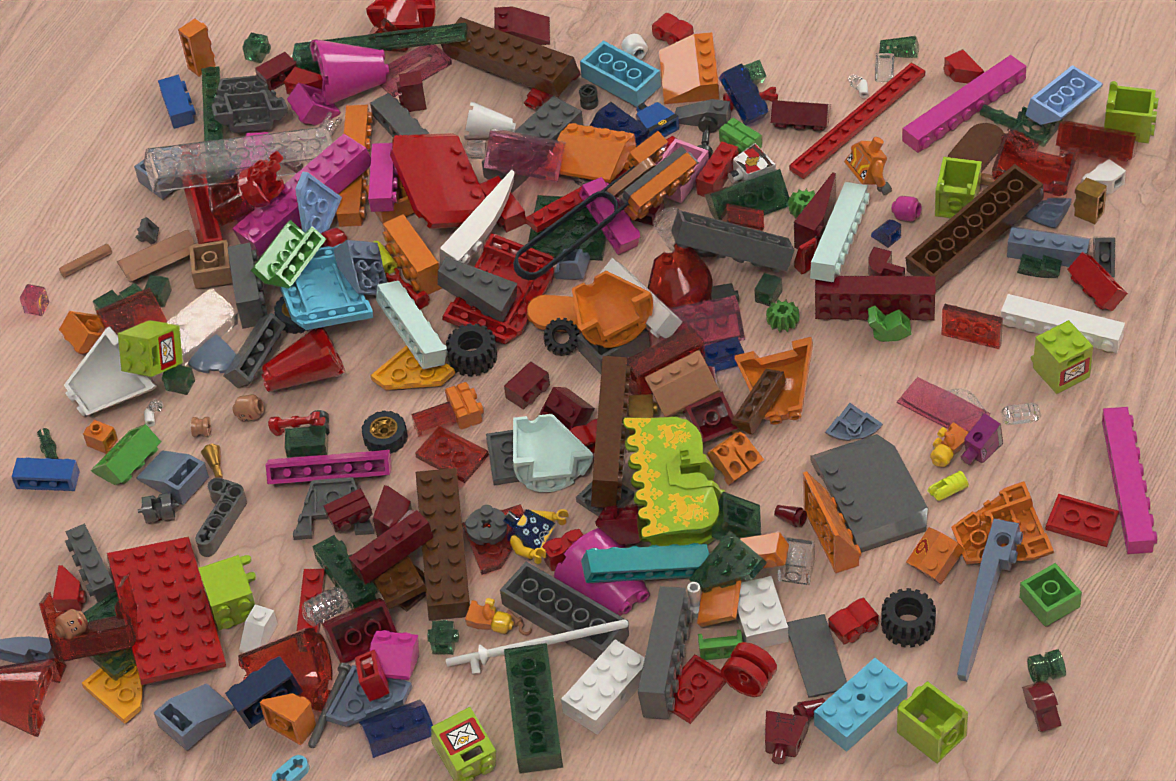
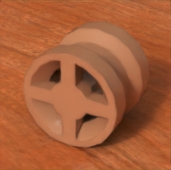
[191,417,211,437]

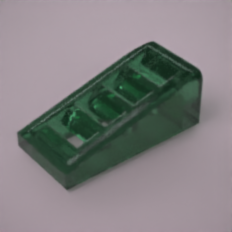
[879,36,919,58]

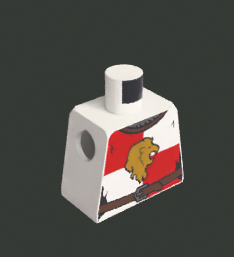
[728,143,776,187]

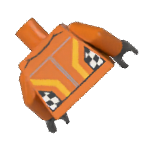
[844,137,892,195]

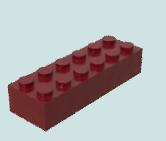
[815,276,936,321]

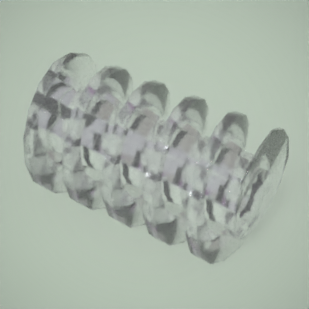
[302,586,350,626]

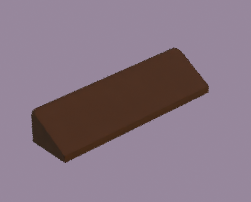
[731,369,786,435]

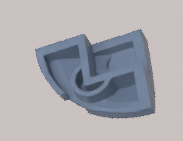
[1025,198,1072,228]
[188,334,236,373]
[825,403,883,441]

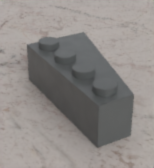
[438,257,517,322]

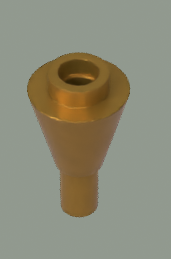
[201,444,223,478]

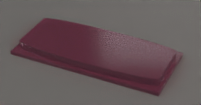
[897,377,991,432]

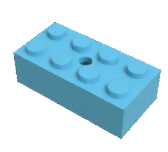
[580,40,661,107]
[814,658,908,752]

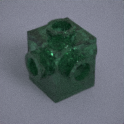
[242,32,271,63]
[427,620,459,655]

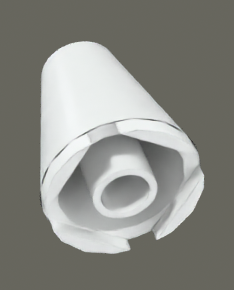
[464,102,516,139]

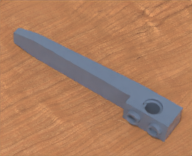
[957,519,1023,682]

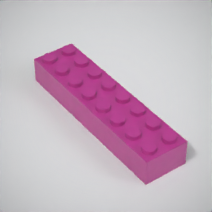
[232,134,371,257]

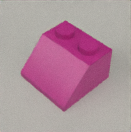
[287,82,341,126]
[370,630,419,680]

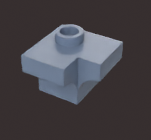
[554,249,590,279]

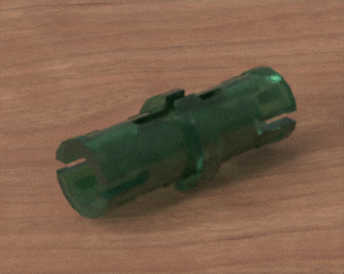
[980,104,1018,130]
[37,428,59,459]

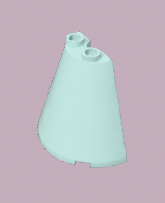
[513,414,593,492]

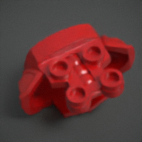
[239,151,285,207]

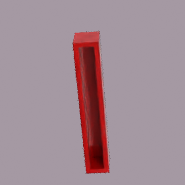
[178,150,223,244]

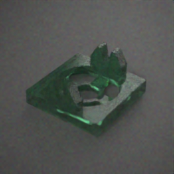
[1011,106,1063,147]

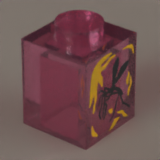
[20,284,49,316]

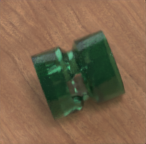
[1027,649,1066,683]

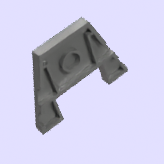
[293,477,374,540]

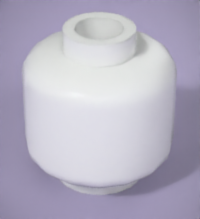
[621,34,648,60]

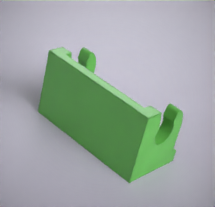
[698,629,743,660]

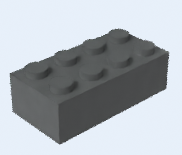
[227,243,268,329]

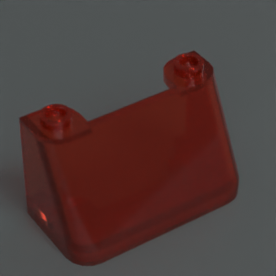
[992,133,1080,196]

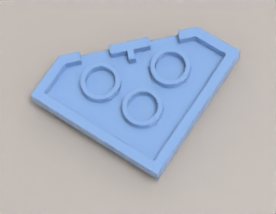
[295,172,342,234]

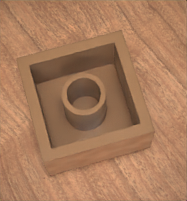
[189,240,233,289]

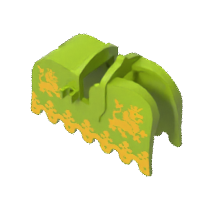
[623,417,726,546]

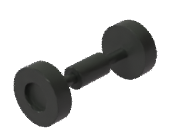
[697,116,717,159]

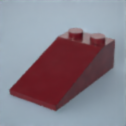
[794,172,836,249]

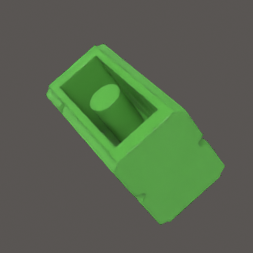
[719,118,762,154]

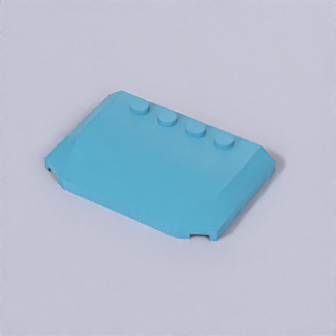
[280,244,373,330]

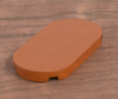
[527,295,581,333]

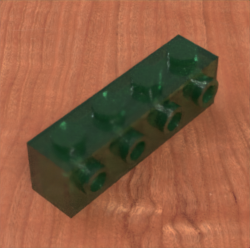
[312,535,378,610]

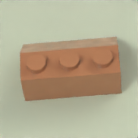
[645,350,720,417]

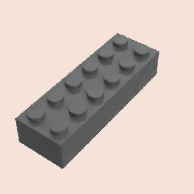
[482,96,583,193]
[671,210,794,272]
[500,562,629,660]
[638,586,693,719]

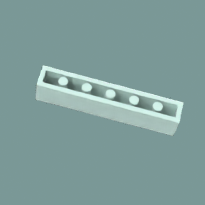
[376,281,448,369]

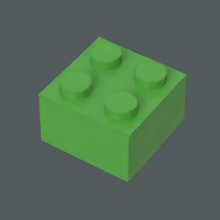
[1019,563,1082,627]

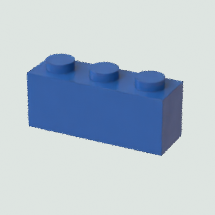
[158,74,196,129]
[12,457,80,491]

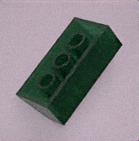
[704,169,790,225]

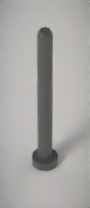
[308,663,352,748]

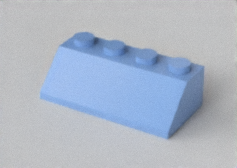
[1026,65,1103,125]

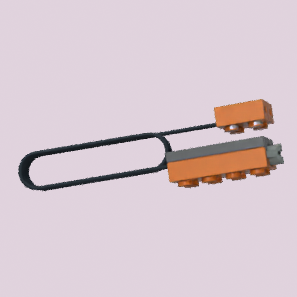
[513,131,699,280]

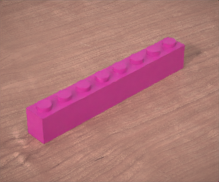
[902,55,1027,153]
[1102,407,1157,554]

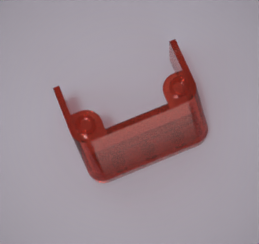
[39,576,138,662]

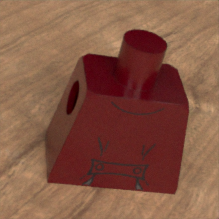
[765,710,808,764]

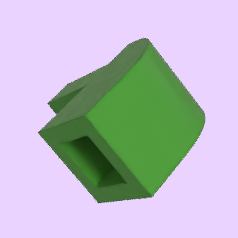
[867,306,911,342]

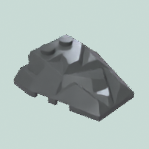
[212,75,288,133]

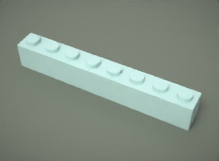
[810,182,870,282]

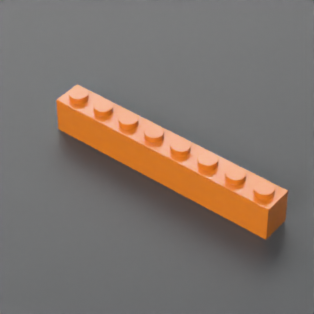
[337,105,373,227]

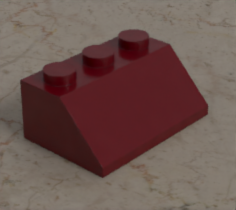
[770,100,831,130]
[321,598,397,663]

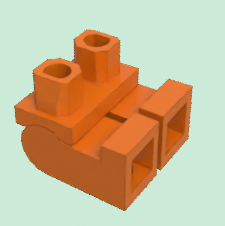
[706,432,764,486]

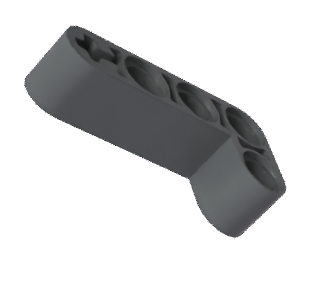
[195,478,247,557]

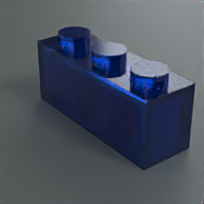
[719,63,768,126]

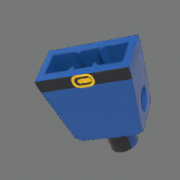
[636,102,679,139]

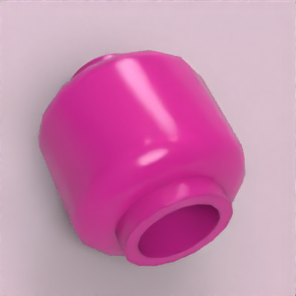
[891,196,922,222]

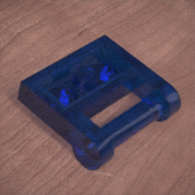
[700,337,744,374]

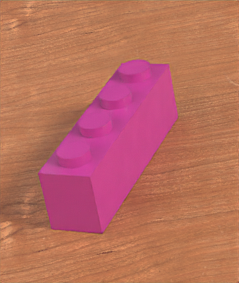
[368,143,398,212]
[579,177,641,255]

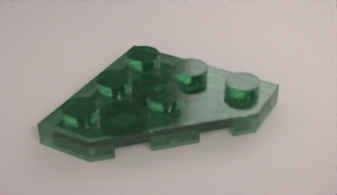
[689,531,767,593]

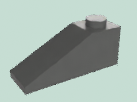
[675,99,731,129]

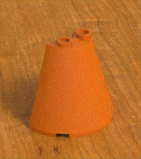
[572,271,653,348]
[735,337,813,425]

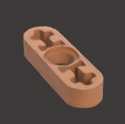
[606,158,656,198]

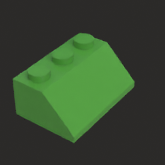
[91,424,162,485]

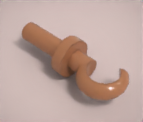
[506,610,532,635]

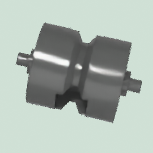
[138,492,179,523]

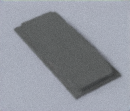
[787,614,847,698]

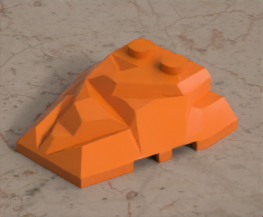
[951,481,1054,564]

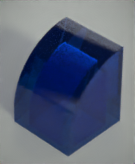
[871,219,901,248]

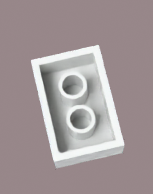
[736,576,789,648]

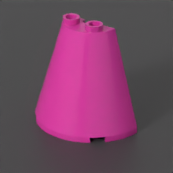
[310,39,389,105]
[554,528,650,616]

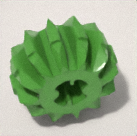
[788,188,815,219]
[766,299,799,332]

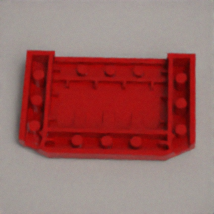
[390,133,485,229]
[442,233,554,344]

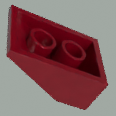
[494,6,550,45]

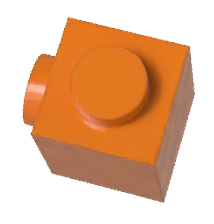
[83,420,118,454]

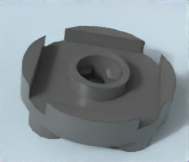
[465,505,508,545]

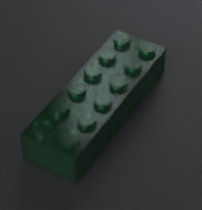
[504,643,563,774]

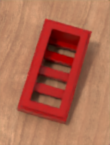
[794,238,817,275]

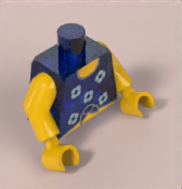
[502,509,569,564]

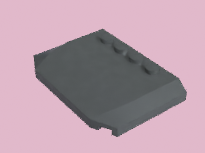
[810,434,928,553]

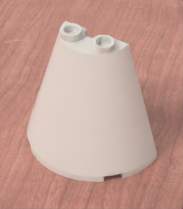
[64,327,157,417]

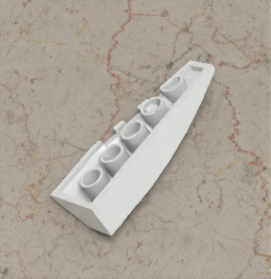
[440,170,514,266]

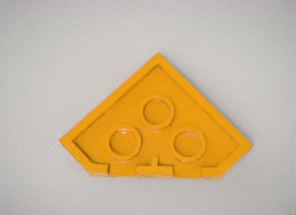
[370,345,455,390]
[82,644,143,724]

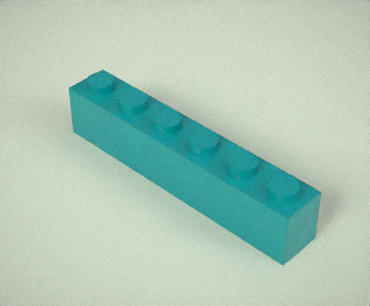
[581,543,712,583]

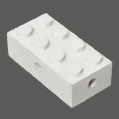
[561,640,645,735]

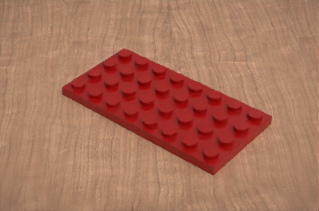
[107,537,226,685]

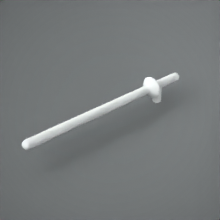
[446,619,629,675]

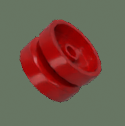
[721,642,777,697]

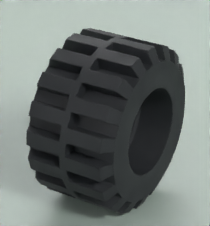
[446,323,497,377]
[881,588,936,648]

